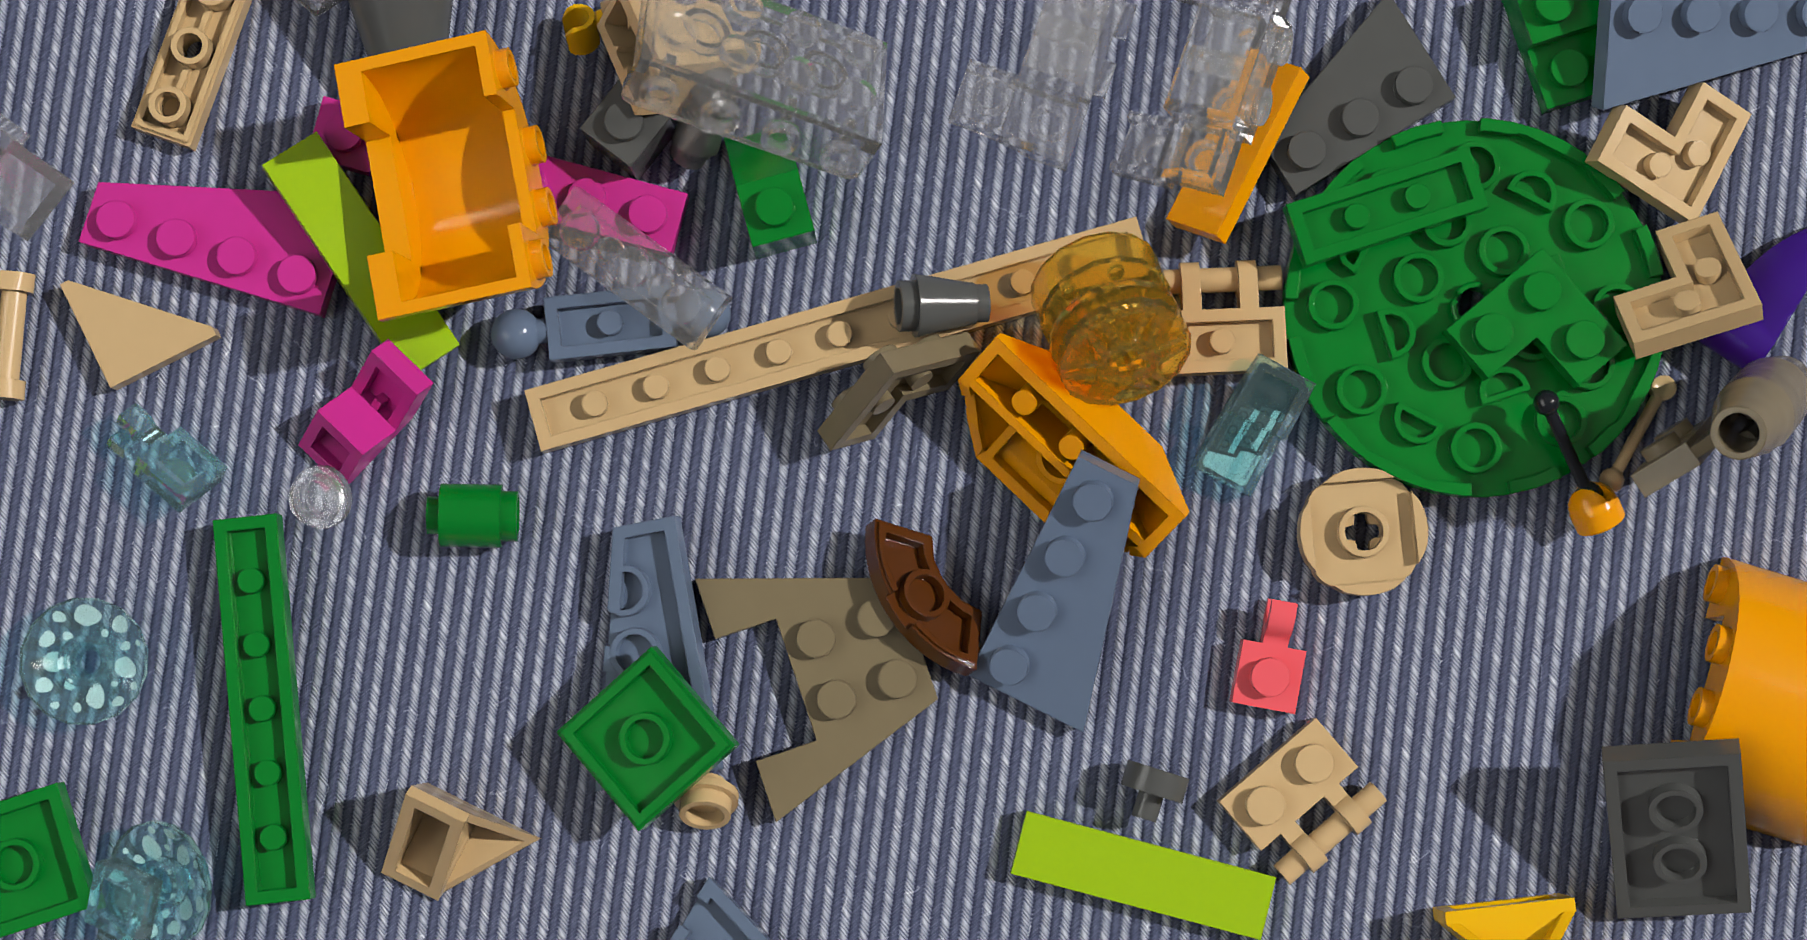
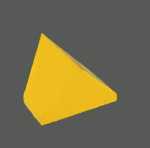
[1432,893,1576,940]

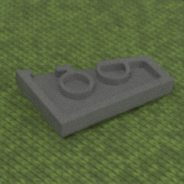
[1268,0,1456,199]

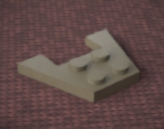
[695,578,938,822]

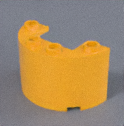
[334,30,558,322]
[1671,557,1807,845]

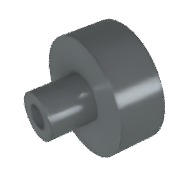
[1121,760,1190,823]

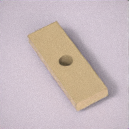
[131,0,252,151]

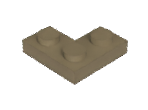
[817,331,981,451]

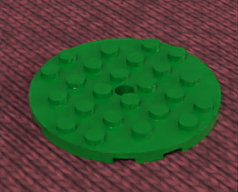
[1282,118,1664,498]

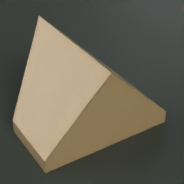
[381,783,541,901]

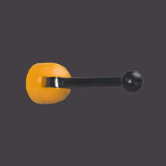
[1533,390,1625,536]

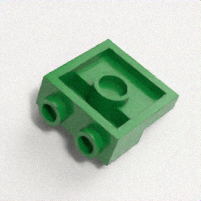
[1502,0,1599,115]

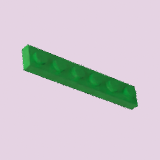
[213,513,316,906]

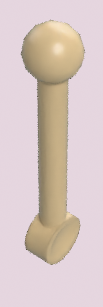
[1599,375,1677,492]

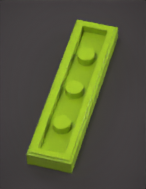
[262,131,460,371]
[1010,810,1276,940]

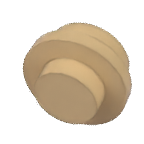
[674,773,739,830]

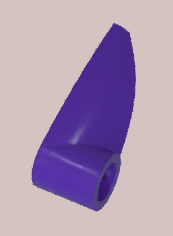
[1697,228,1807,369]

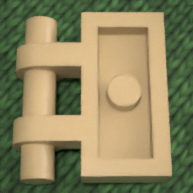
[1153,260,1288,377]
[1216,718,1387,885]

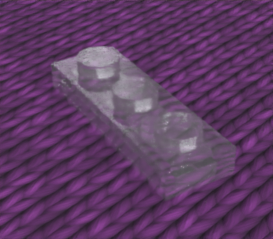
[548,186,733,350]

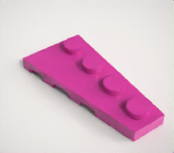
[79,182,337,318]

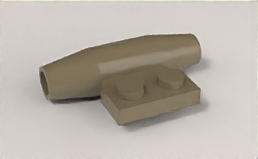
[1631,356,1807,498]

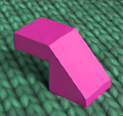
[298,339,434,488]

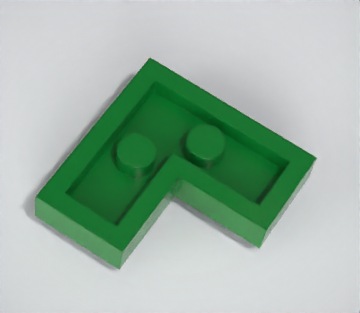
[1442,248,1628,389]

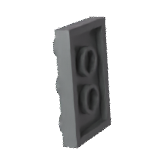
[1601,738,1752,919]

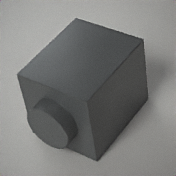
[580,79,675,180]

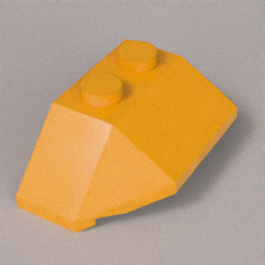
[958,333,1190,558]

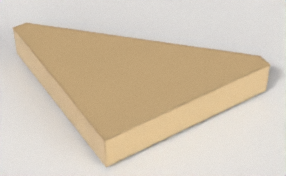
[60,280,221,390]

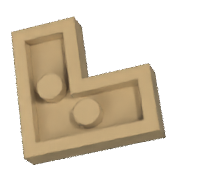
[1585,82,1752,223]
[1613,211,1763,359]

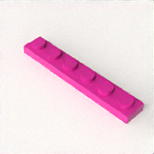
[313,96,689,258]

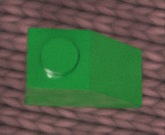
[724,122,817,260]

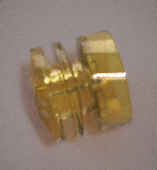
[1031,231,1191,406]

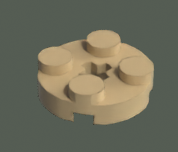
[1297,468,1428,596]

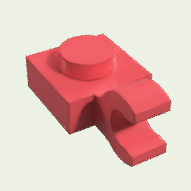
[1229,598,1307,714]

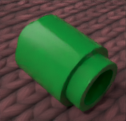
[426,483,520,548]

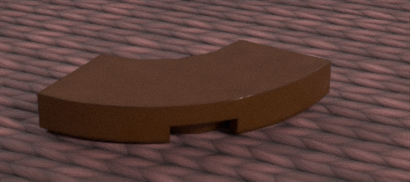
[865,518,982,676]

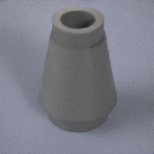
[894,273,991,338]

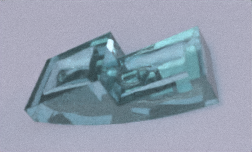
[1190,354,1316,497]

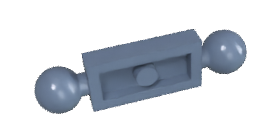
[491,284,731,363]

